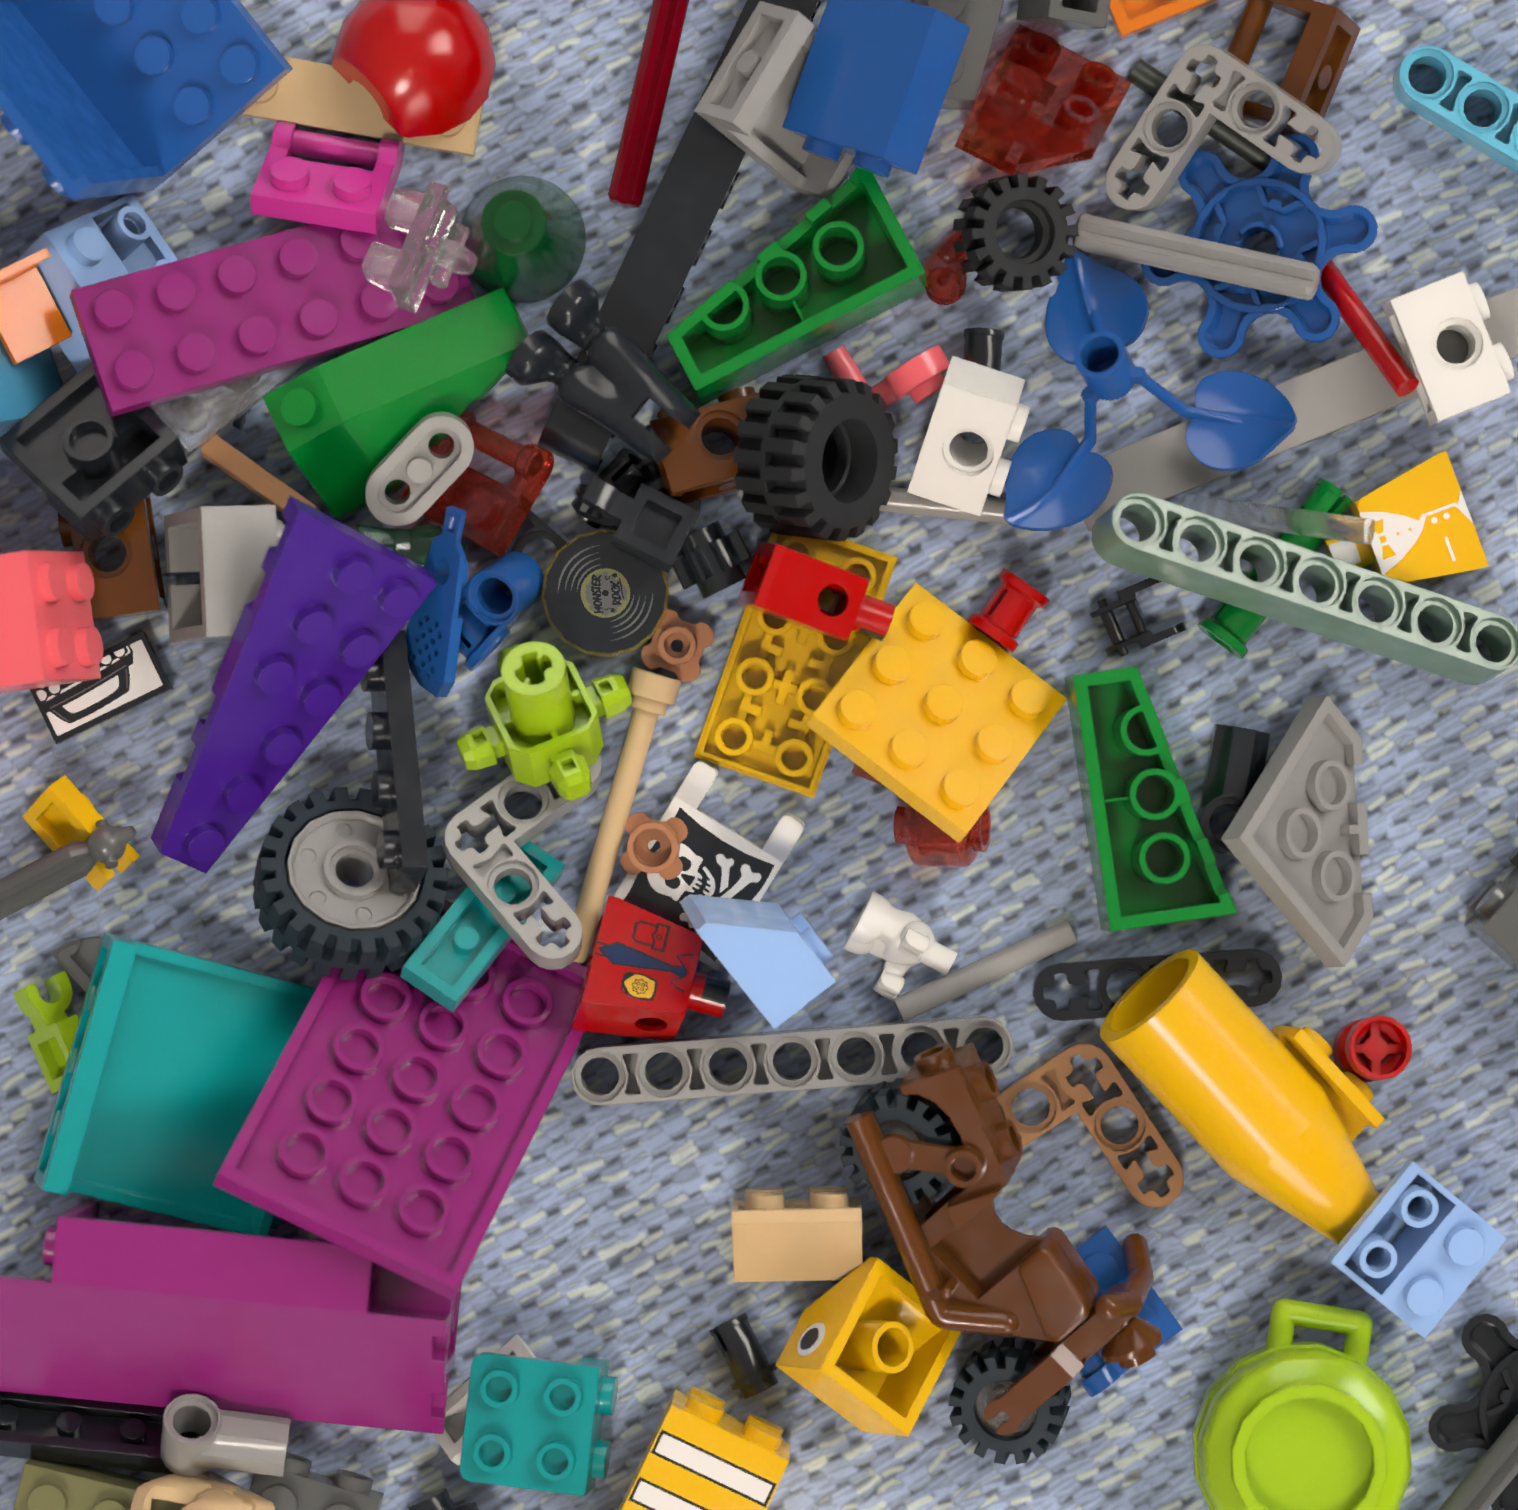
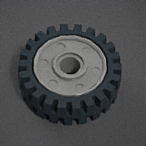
[253,787,448,980]

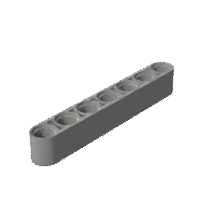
[571,1015,1013,1106]

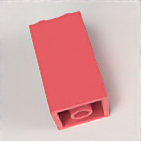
[0,550,103,694]

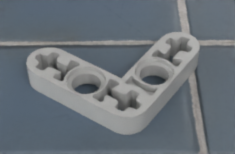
[1105,44,1342,212]
[444,754,602,970]

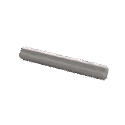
[1072,214,1320,300]

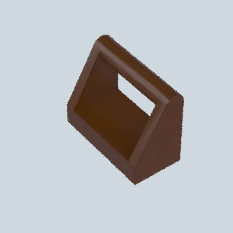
[1212,0,1361,141]

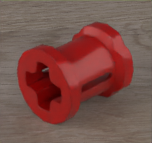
[967,568,1050,652]

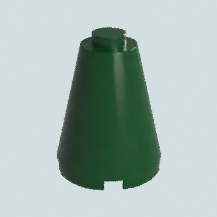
[459,176,586,303]

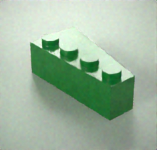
[666,168,927,407]
[1064,666,1237,932]

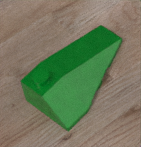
[262,287,529,520]

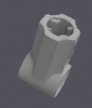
[160,1394,291,1477]

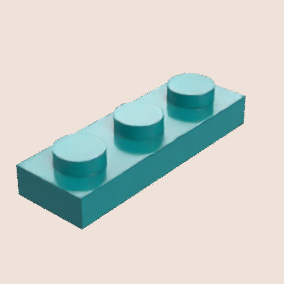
[400,841,565,1013]

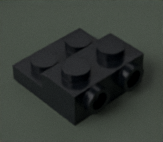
[0,363,188,544]

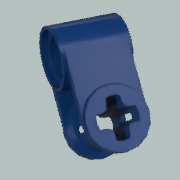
[458,551,544,672]

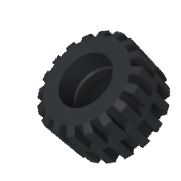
[733,374,898,541]

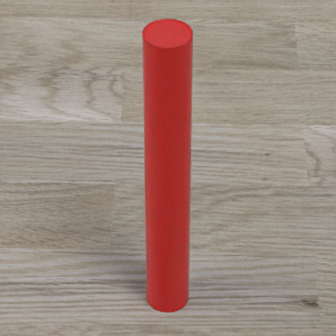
[1321,259,1419,397]

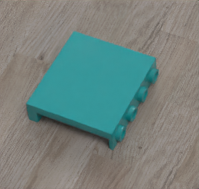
[33,932,316,1236]

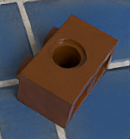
[649,386,760,504]
[58,494,167,622]

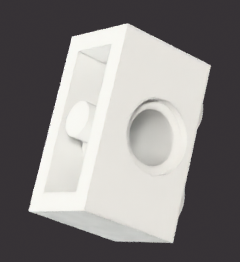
[1383,271,1514,426]
[907,355,1030,516]

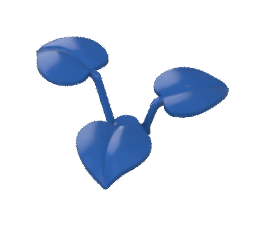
[1004,250,1297,531]

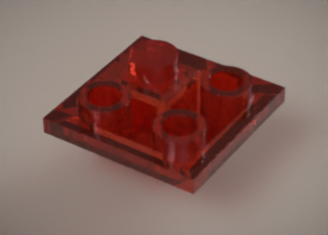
[954,24,1132,175]

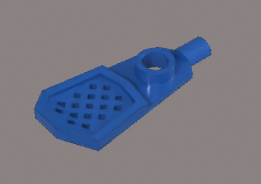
[406,506,469,697]

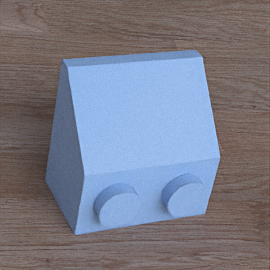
[680,894,836,1029]

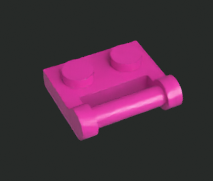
[250,121,404,234]

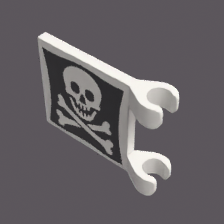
[614,759,805,971]

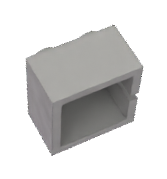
[164,505,284,643]

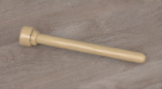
[564,667,682,965]

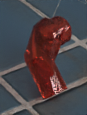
[924,231,968,305]

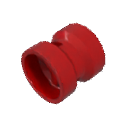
[1332,1015,1412,1083]

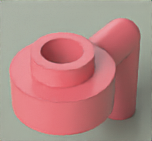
[823,345,950,409]

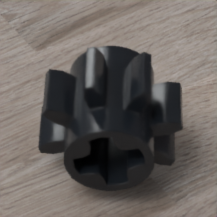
[672,521,751,599]

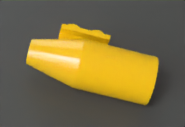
[1100,949,1385,1244]

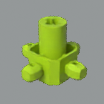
[455,641,632,801]

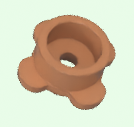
[641,609,714,682]
[620,812,688,880]

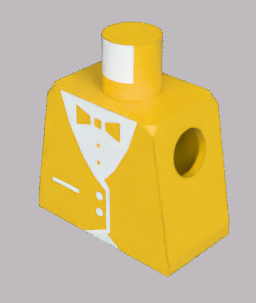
[1324,451,1489,583]

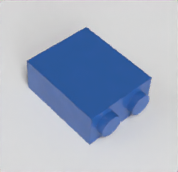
[782,0,971,178]

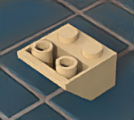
[731,1186,862,1282]

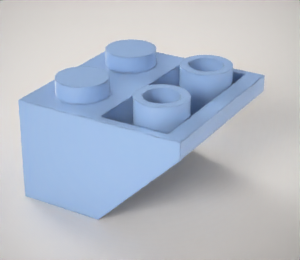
[16,193,178,373]
[1327,1159,1506,1339]

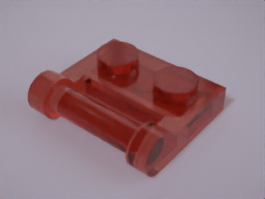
[400,409,554,558]

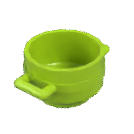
[1192,1298,1412,1510]

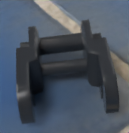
[1089,578,1187,657]

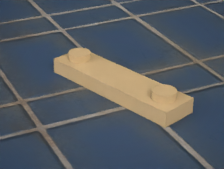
[240,56,484,157]

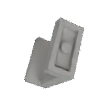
[694,1,854,199]

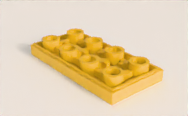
[693,533,898,798]

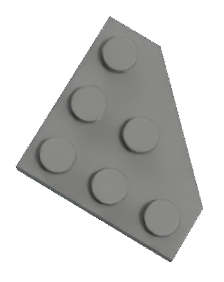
[1221,695,1373,967]

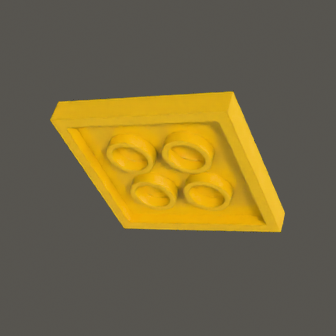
[805,582,1067,843]

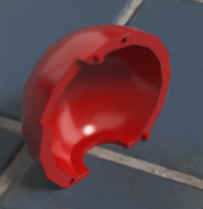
[331,0,496,138]

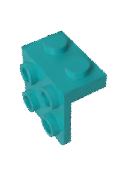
[460,1352,618,1496]

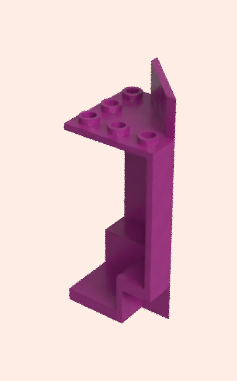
[0,1200,462,1434]

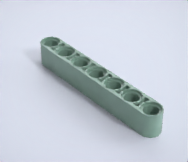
[1091,493,1518,685]

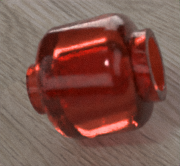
[893,803,991,868]

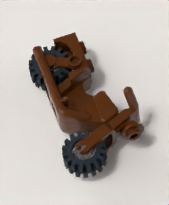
[839,1043,1163,1464]

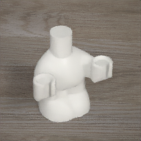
[843,891,958,1001]

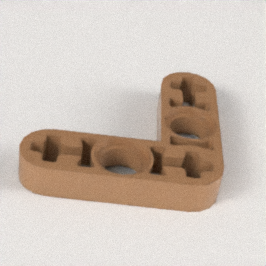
[996,1043,1184,1207]

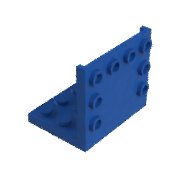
[0,0,293,200]

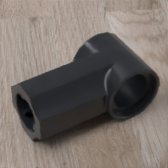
[1196,724,1270,853]

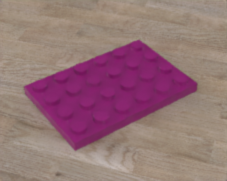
[214,900,587,1300]

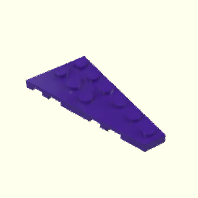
[151,495,438,874]

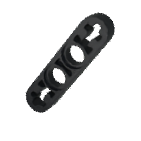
[1032,948,1282,1021]

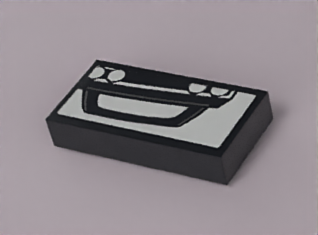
[30,632,173,744]

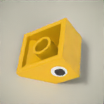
[775,1257,961,1437]

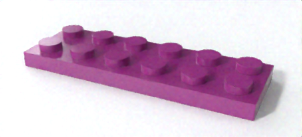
[69,188,475,418]

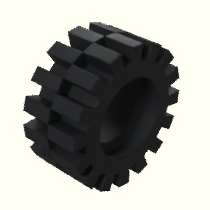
[952,174,1079,292]

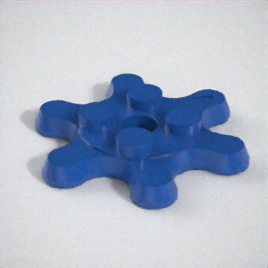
[1141,133,1378,359]

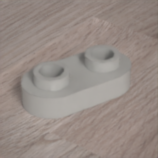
[365,412,474,526]

